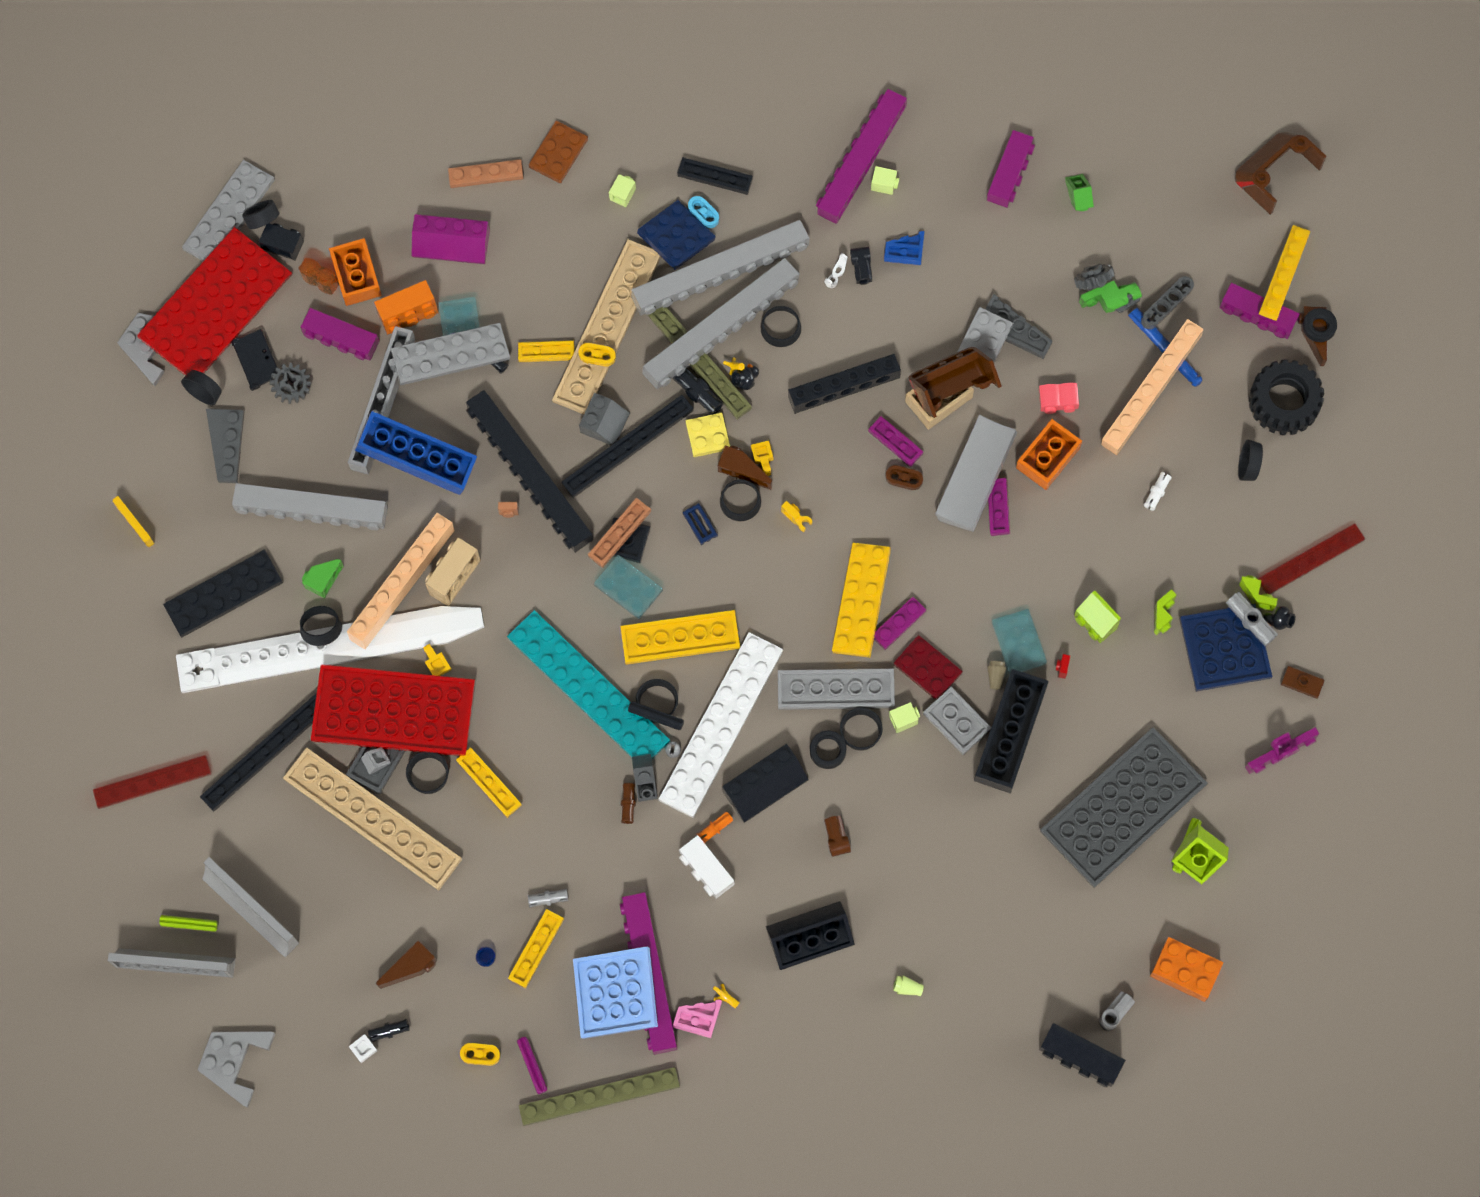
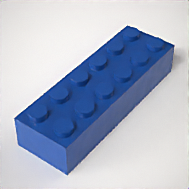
[355,411,477,495]

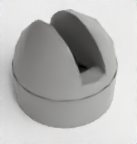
[665,742,681,758]

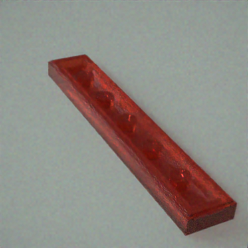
[1258,524,1365,595]
[93,755,212,809]

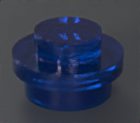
[476,947,496,967]

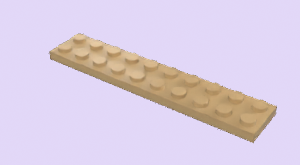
[552,239,661,414]
[283,748,462,891]

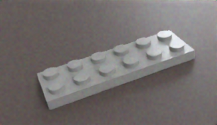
[182,160,275,261]
[391,323,510,386]
[778,669,895,710]

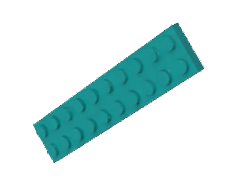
[507,610,670,759]

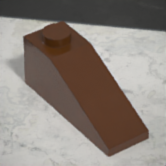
[1298,306,1327,366]
[717,445,772,490]
[376,941,437,989]

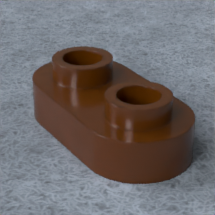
[886,465,923,490]

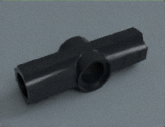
[672,368,724,415]

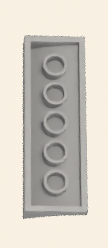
[935,415,1017,532]
[202,857,299,958]
[108,948,236,978]

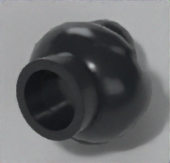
[731,364,759,390]
[1263,606,1296,630]

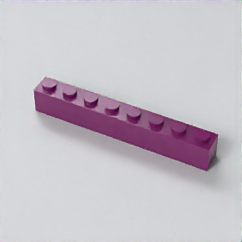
[816,89,907,224]
[620,892,677,1055]

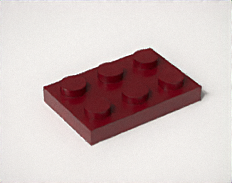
[893,635,963,700]

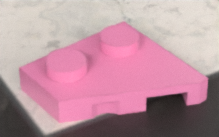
[673,1000,722,1038]

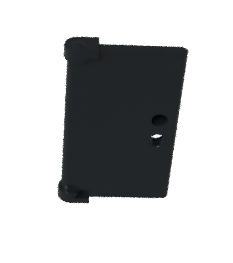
[231,329,278,391]

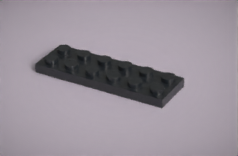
[163,549,283,638]

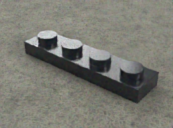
[677,157,753,195]

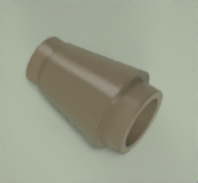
[987,661,1007,690]

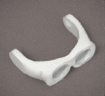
[824,253,848,288]

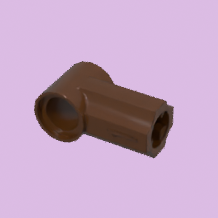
[824,816,851,857]

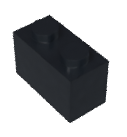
[259,223,304,261]

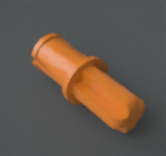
[696,812,733,844]

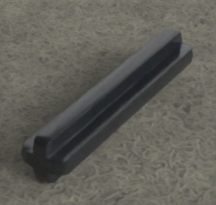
[628,701,684,730]

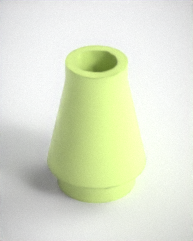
[893,975,924,996]

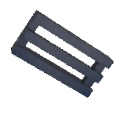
[683,503,718,545]

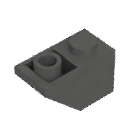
[632,754,658,802]

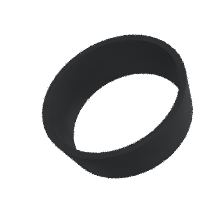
[761,306,801,347]
[181,370,222,406]
[1238,439,1263,481]
[720,479,761,521]
[300,606,342,646]
[636,679,678,721]
[840,708,883,751]
[406,752,449,794]

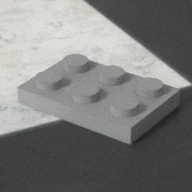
[957,307,1013,362]
[923,687,991,755]

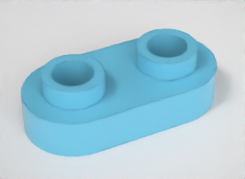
[688,196,719,228]

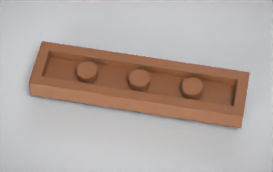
[448,159,523,188]
[588,498,651,568]

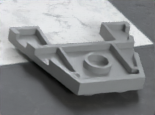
[117,313,164,386]
[198,1032,275,1108]

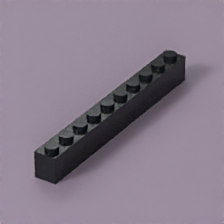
[466,390,593,553]

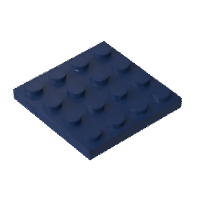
[1179,603,1273,692]

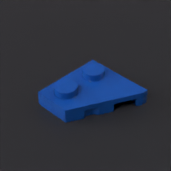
[884,231,924,265]

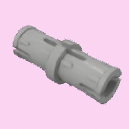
[527,889,568,908]

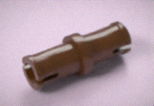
[620,783,636,824]

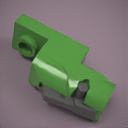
[1079,281,1142,313]

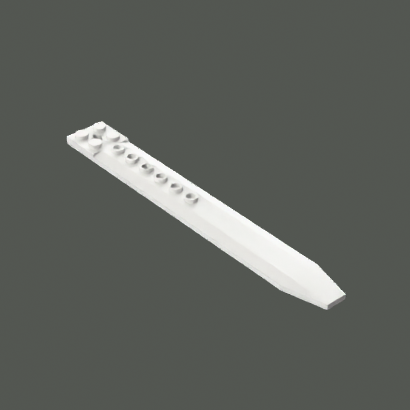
[176,606,484,693]

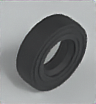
[1303,308,1337,342]

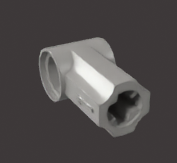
[1099,991,1135,1031]

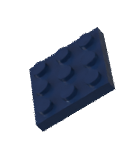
[637,200,716,270]

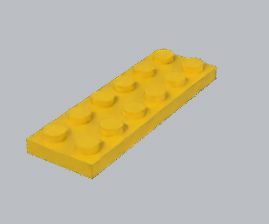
[832,543,891,658]
[620,610,740,665]

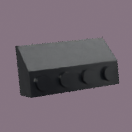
[722,743,809,823]
[765,901,855,970]
[1040,1023,1126,1088]

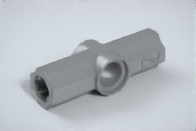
[1226,592,1278,646]

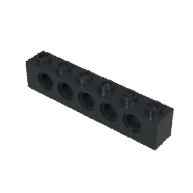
[788,354,901,414]

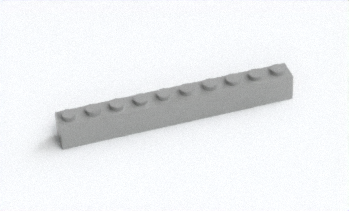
[631,220,810,316]
[642,258,799,390]

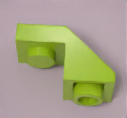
[1239,575,1278,611]
[1154,589,1177,635]

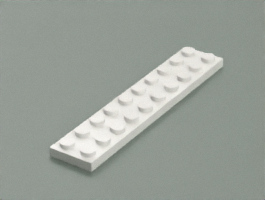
[659,633,783,818]

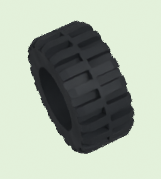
[1249,359,1324,435]

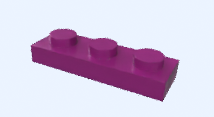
[868,416,923,467]
[988,478,1010,536]
[874,597,926,650]

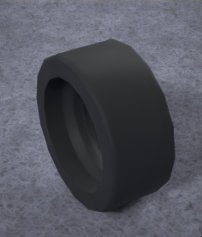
[242,200,280,229]
[809,730,847,769]

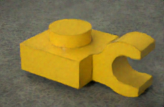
[751,441,774,476]
[781,501,812,532]
[423,644,451,676]

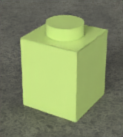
[871,166,900,195]
[609,175,636,207]
[889,702,920,733]

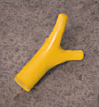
[723,357,745,375]
[713,984,740,1009]

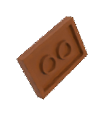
[529,121,588,184]

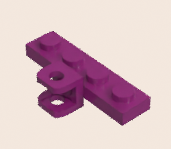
[1245,727,1319,774]

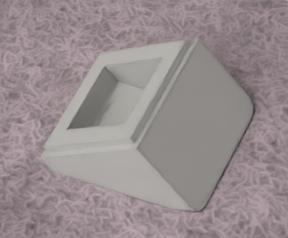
[361,748,391,774]

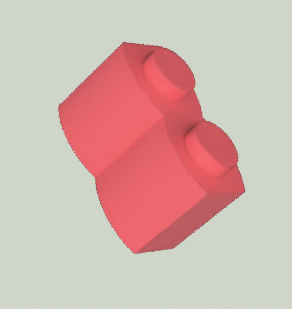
[1039,383,1079,414]

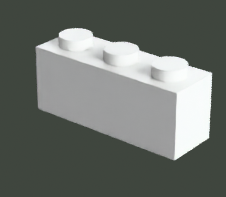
[679,835,735,899]

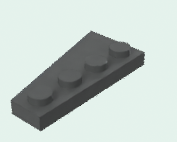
[985,294,1052,359]
[206,409,244,483]

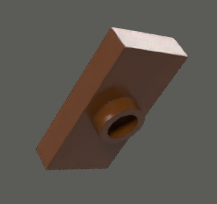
[1281,666,1325,699]

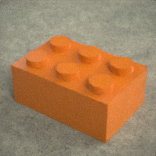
[329,238,382,306]
[374,280,438,335]
[1016,419,1082,490]
[1150,937,1224,1002]

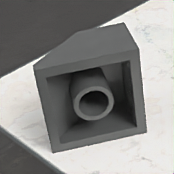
[579,393,630,445]

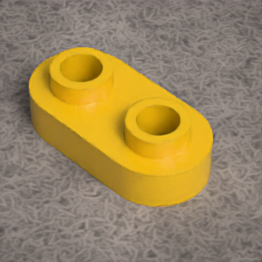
[578,343,616,367]
[460,1043,500,1066]

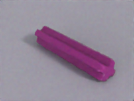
[517,1037,547,1094]

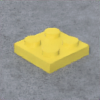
[685,413,730,457]

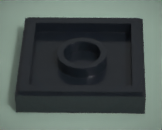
[611,517,651,563]

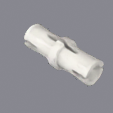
[1144,472,1171,511]

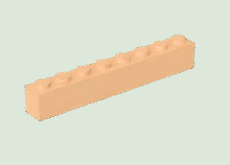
[1101,319,1203,455]
[347,513,454,649]

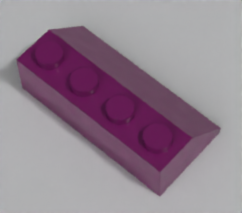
[412,214,490,264]

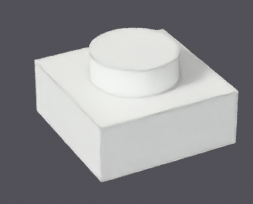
[349,1034,377,1063]

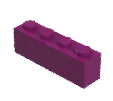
[987,130,1035,208]
[1220,283,1300,339]
[301,308,380,361]

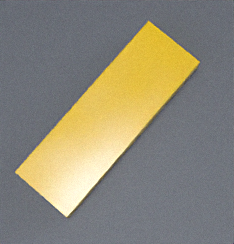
[518,340,575,362]
[113,496,155,547]

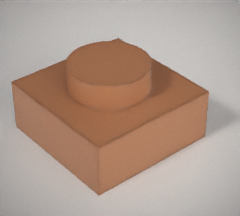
[498,502,519,518]

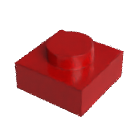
[1055,654,1071,679]

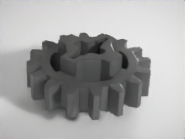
[1074,264,1115,290]
[270,363,311,404]

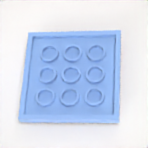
[573,947,658,1039]

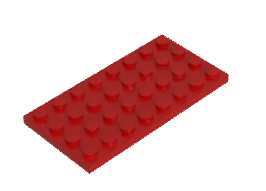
[137,227,292,376]
[311,665,475,756]

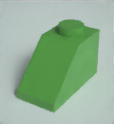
[1065,174,1094,211]
[302,559,344,598]

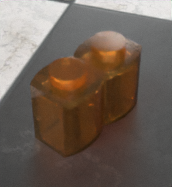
[298,258,339,295]

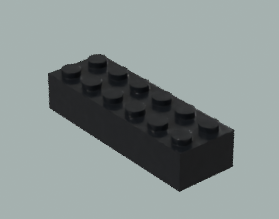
[974,669,1049,794]

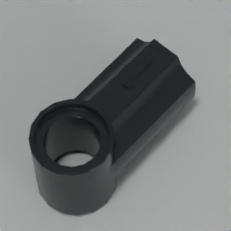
[850,246,872,285]

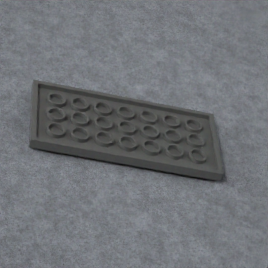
[1040,728,1208,888]

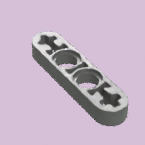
[1141,276,1194,330]

